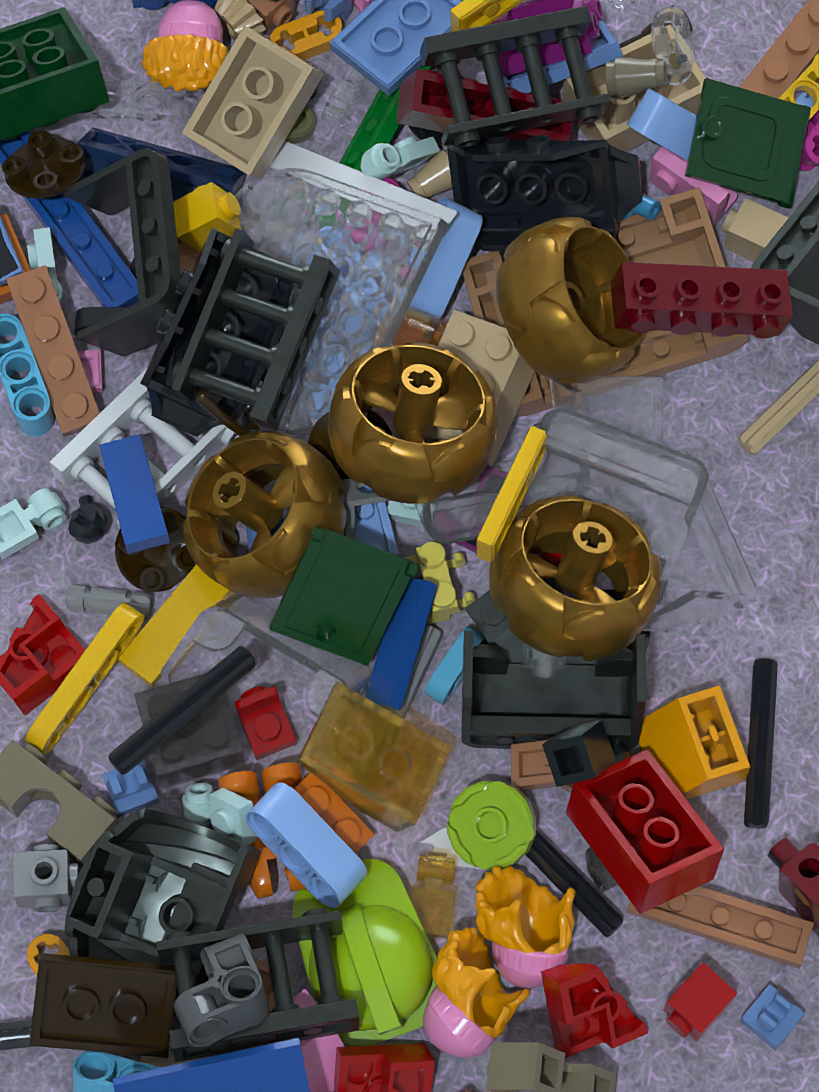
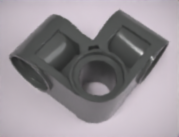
[173,933,269,1047]

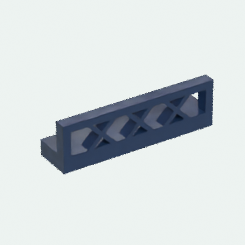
[77,127,246,202]

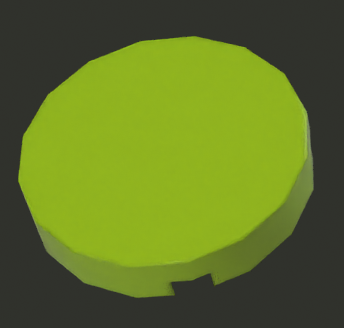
[447,781,536,870]

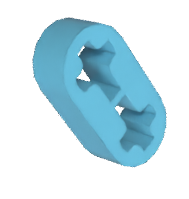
[424,626,487,705]

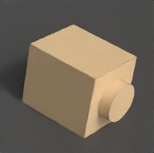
[721,198,789,262]

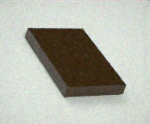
[29,953,177,1058]

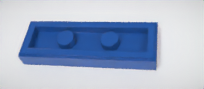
[99,434,170,554]
[363,579,437,711]

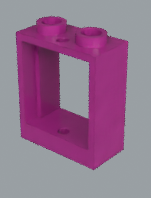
[491,0,603,76]

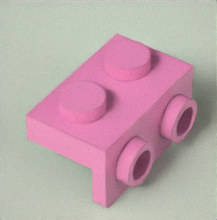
[648,146,737,227]

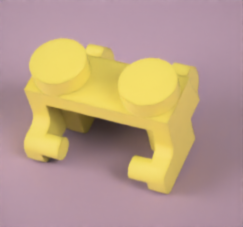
[406,542,476,624]

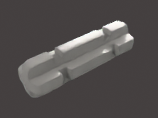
[66,585,151,618]

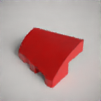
[0,594,85,716]
[541,963,648,1058]
[334,1043,435,1092]

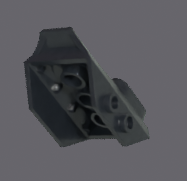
[447,135,643,256]
[140,228,299,437]

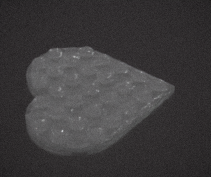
[234,168,449,434]

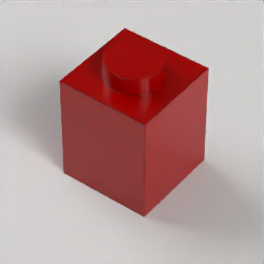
[663,962,738,1041]

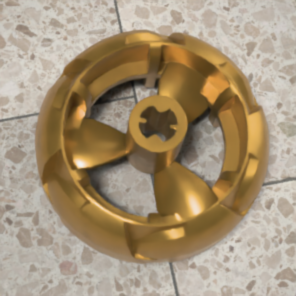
[496,217,643,384]
[328,342,498,504]
[183,430,346,599]
[489,495,661,661]

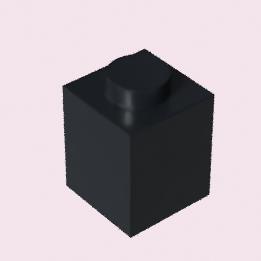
[542,719,616,787]

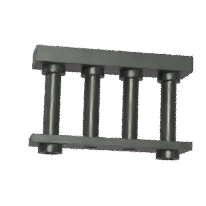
[419,6,612,149]
[172,228,340,431]
[156,908,359,1062]

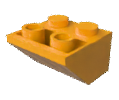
[638,685,750,800]

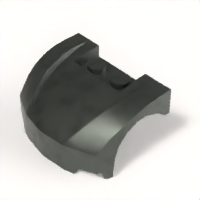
[64,809,262,1018]

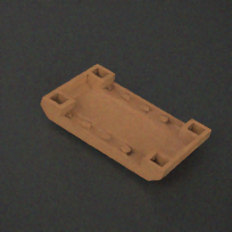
[462,187,749,416]

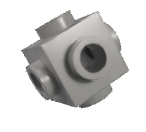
[13,844,80,913]

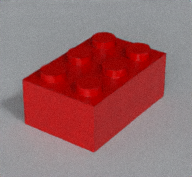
[566,749,724,914]

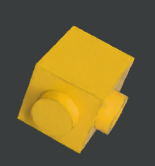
[173,182,241,252]

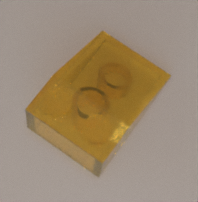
[297,682,451,832]

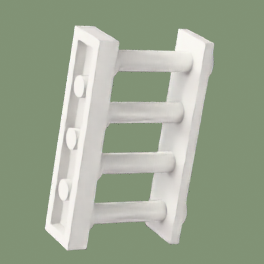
[50,369,244,530]

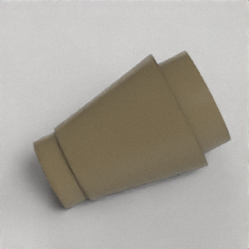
[605,57,668,98]

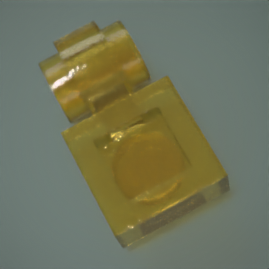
[409,851,456,939]

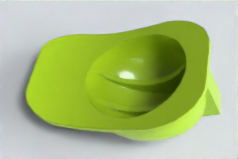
[292,859,437,1046]

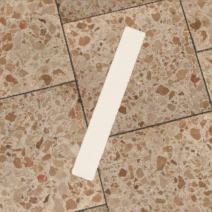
[270,141,457,237]

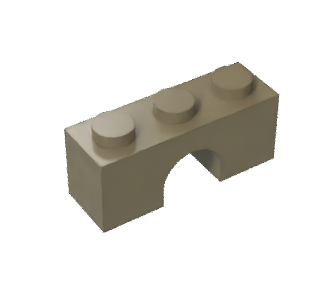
[0,740,118,868]
[486,1042,616,1092]

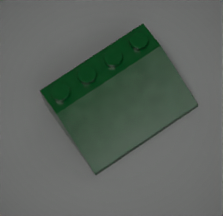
[0,7,110,140]

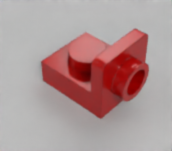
[235,686,297,760]

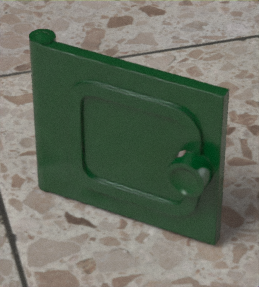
[685,78,811,208]
[269,525,419,666]

